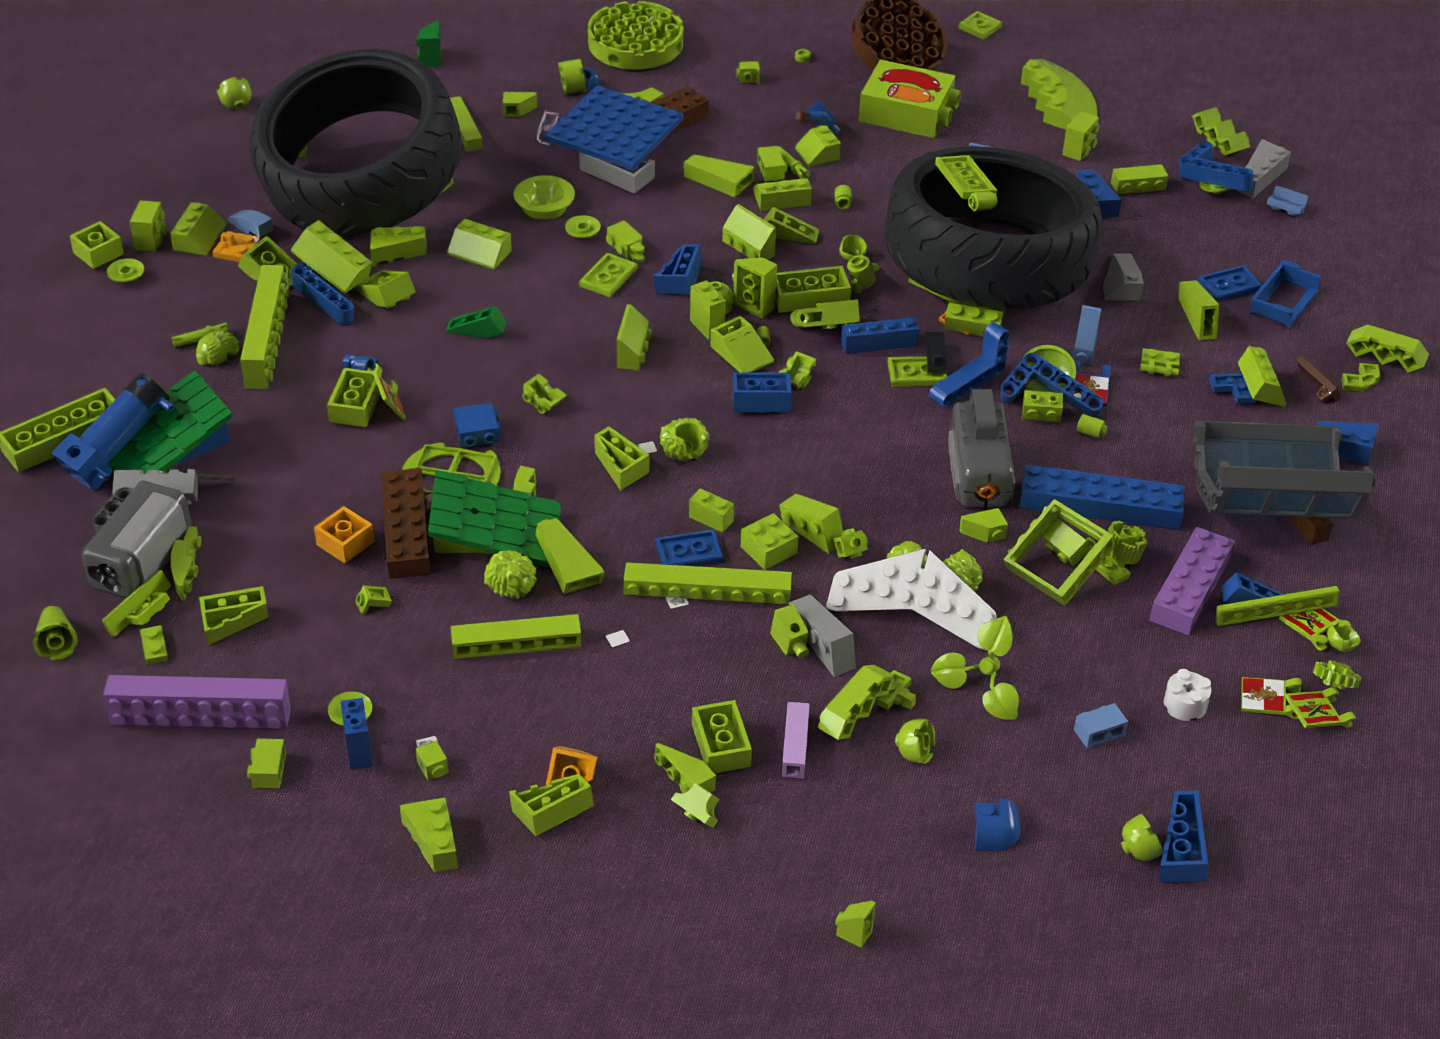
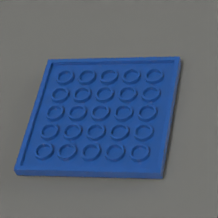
[544,86,684,171]

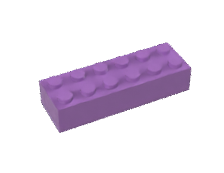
[1149,527,1235,635]

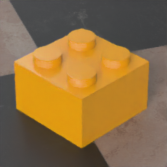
[314,506,375,564]

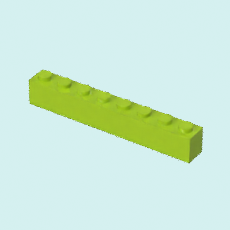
[624,563,792,604]

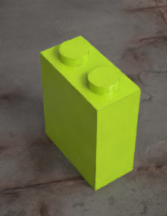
[690,280,726,341]

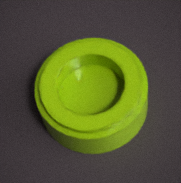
[795,49,811,63]

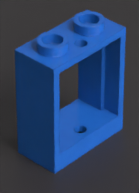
[340,697,373,770]

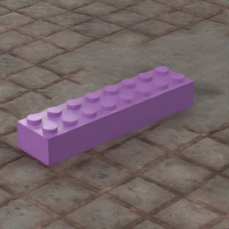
[103,675,291,729]

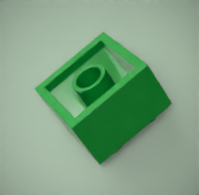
[416,21,441,67]

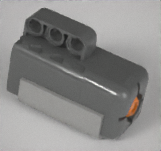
[948,389,1015,508]

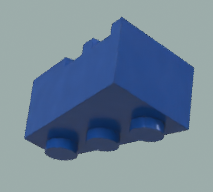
[1076,169,1121,217]
[653,244,703,295]
[1310,421,1379,465]

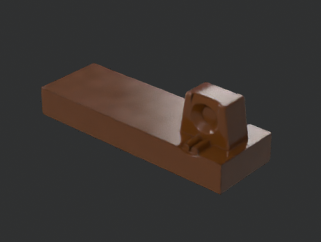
[1296,355,1341,403]

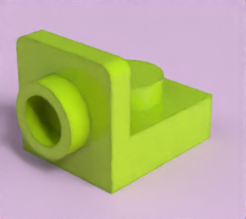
[356,585,392,614]

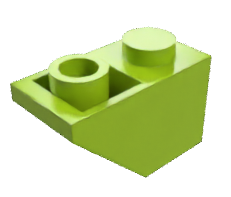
[503,92,537,117]

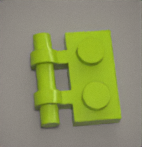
[1140,348,1180,377]

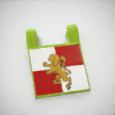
[1241,677,1302,719]

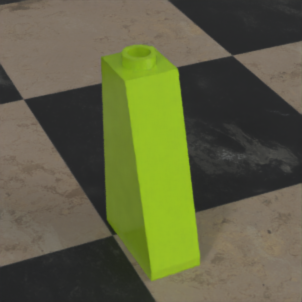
[683,154,754,197]
[1178,280,1219,340]
[535,518,604,594]

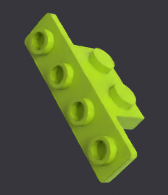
[102,570,171,636]

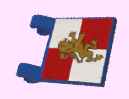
[1074,361,1111,406]

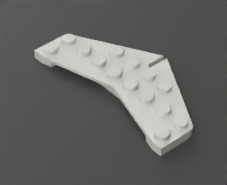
[825,549,997,651]

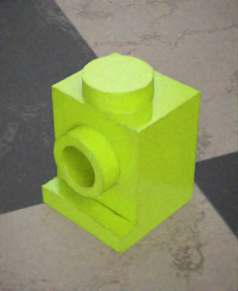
[736,61,760,84]

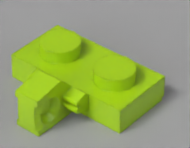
[874,670,916,710]

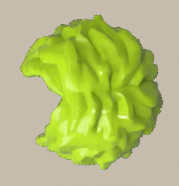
[660,417,710,462]
[943,549,983,592]
[484,550,537,599]

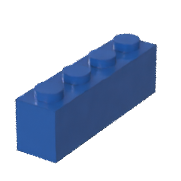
[841,317,919,354]

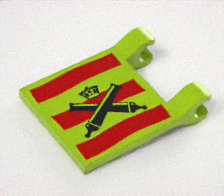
[367,363,406,421]
[1279,609,1351,651]
[1285,687,1357,728]

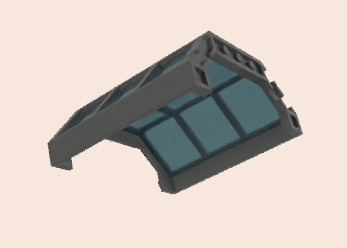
[1193,421,1376,519]

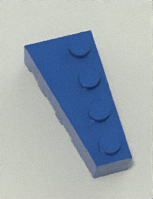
[1160,790,1208,883]

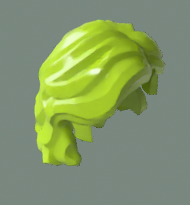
[196,330,239,365]

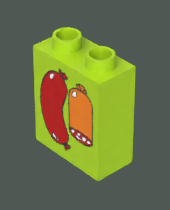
[859,60,961,138]

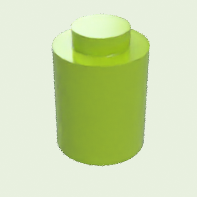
[1077,414,1108,439]

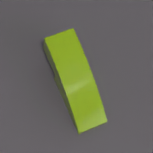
[513,465,536,496]

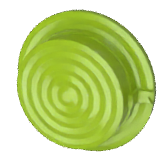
[514,176,575,220]

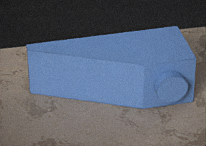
[1073,305,1101,366]

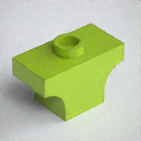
[671,783,720,828]

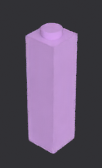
[782,702,810,779]

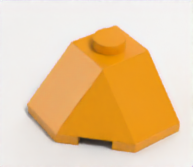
[546,746,597,786]

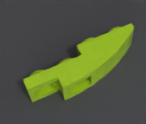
[171,526,201,601]

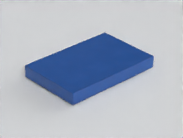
[1197,265,1262,302]
[655,529,724,567]

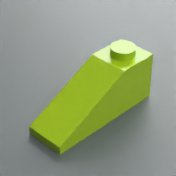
[764,207,819,244]

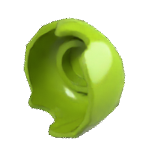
[839,235,867,261]
[1327,622,1361,652]

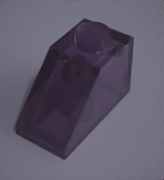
[534,110,563,146]

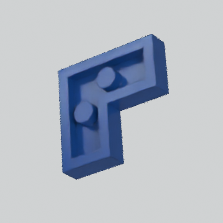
[1209,373,1256,404]

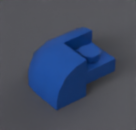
[974,798,1021,851]

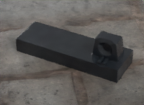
[925,332,947,374]

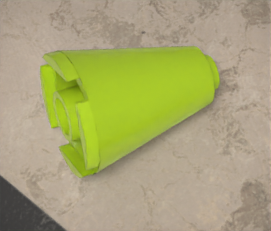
[33,606,78,661]

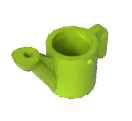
[847,255,880,294]

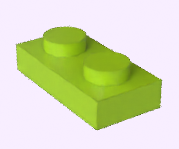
[140,625,168,665]

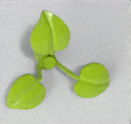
[931,616,1019,720]

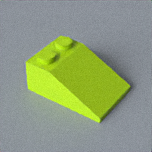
[238,236,298,287]
[354,270,416,309]

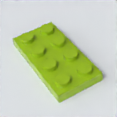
[935,155,997,200]

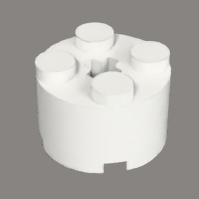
[1163,669,1211,721]

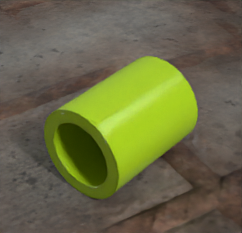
[757,326,770,346]

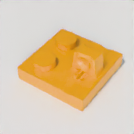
[212,231,261,262]

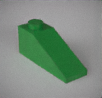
[445,306,507,338]

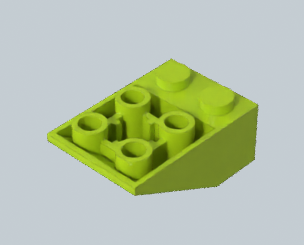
[710,316,774,373]

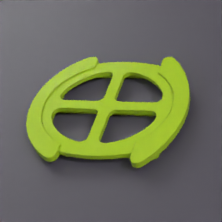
[402,443,501,500]

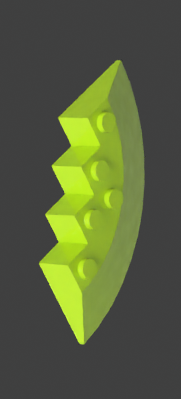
[1021,59,1097,130]

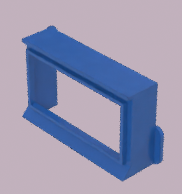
[1249,260,1321,329]

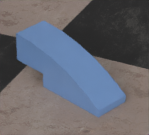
[227,210,273,238]

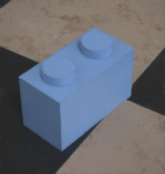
[1074,703,1128,748]

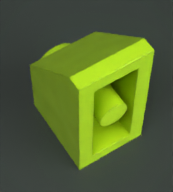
[959,508,1008,543]
[835,901,876,948]

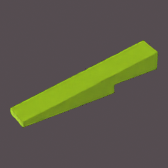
[450,96,483,152]

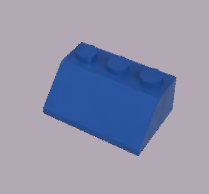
[733,372,792,413]

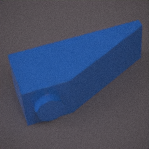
[1221,572,1285,604]

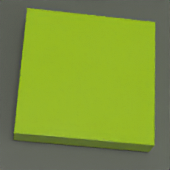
[958,11,1002,40]

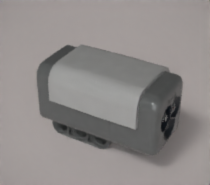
[81,480,192,598]

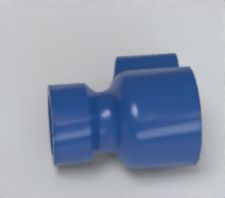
[342,354,379,371]

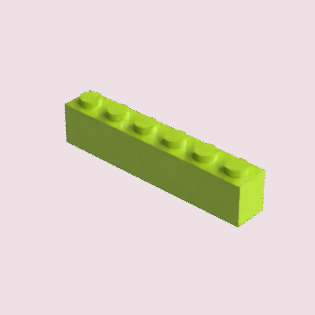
[451,614,581,659]

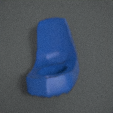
[583,66,599,91]

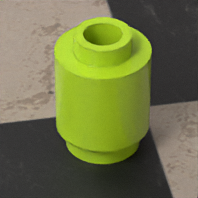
[834,185,852,210]
[968,191,997,211]

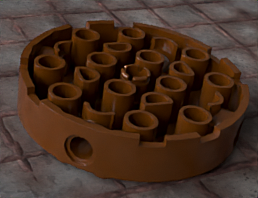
[850,0,947,71]

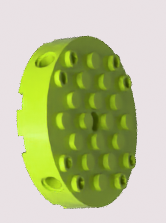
[588,1,683,70]

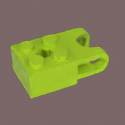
[790,300,860,329]

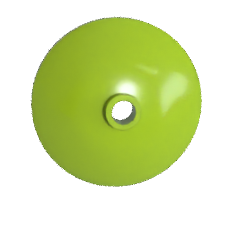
[1019,345,1076,392]

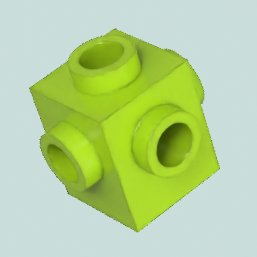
[833,528,868,559]

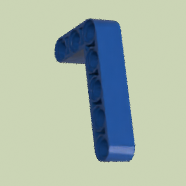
[1179,142,1254,191]
[292,262,354,325]
[929,322,1010,408]
[1000,353,1103,417]

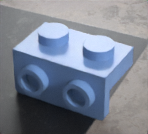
[1266,186,1309,216]

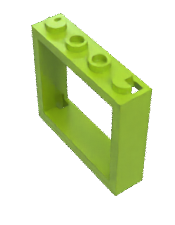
[1004,499,1116,606]

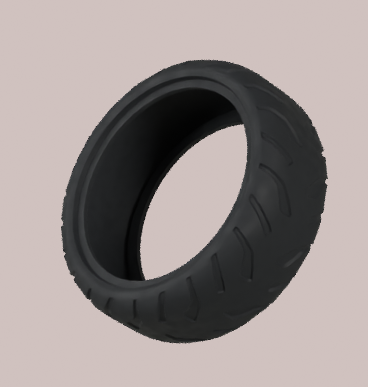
[249,49,461,237]
[885,146,1102,308]

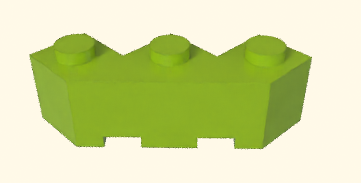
[1192,107,1250,156]
[1346,324,1429,373]
[817,664,895,740]

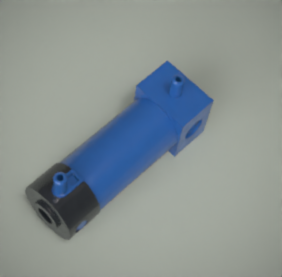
[52,372,174,492]

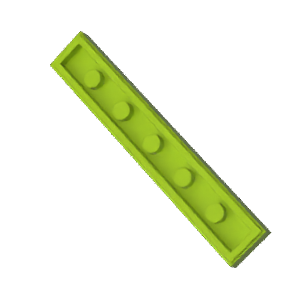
[1215,586,1340,626]

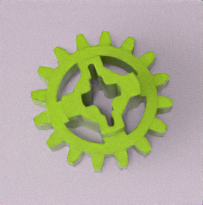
[1313,660,1362,690]

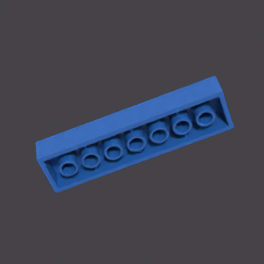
[1019,464,1185,530]

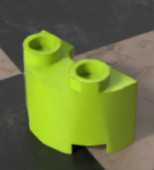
[779,351,816,389]
[522,374,567,414]

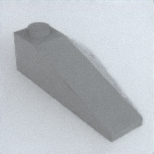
[1102,253,1144,301]

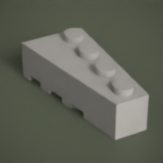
[1238,139,1291,198]
[113,469,199,505]

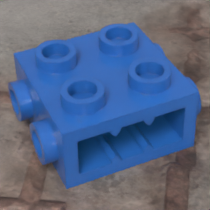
[453,403,502,448]

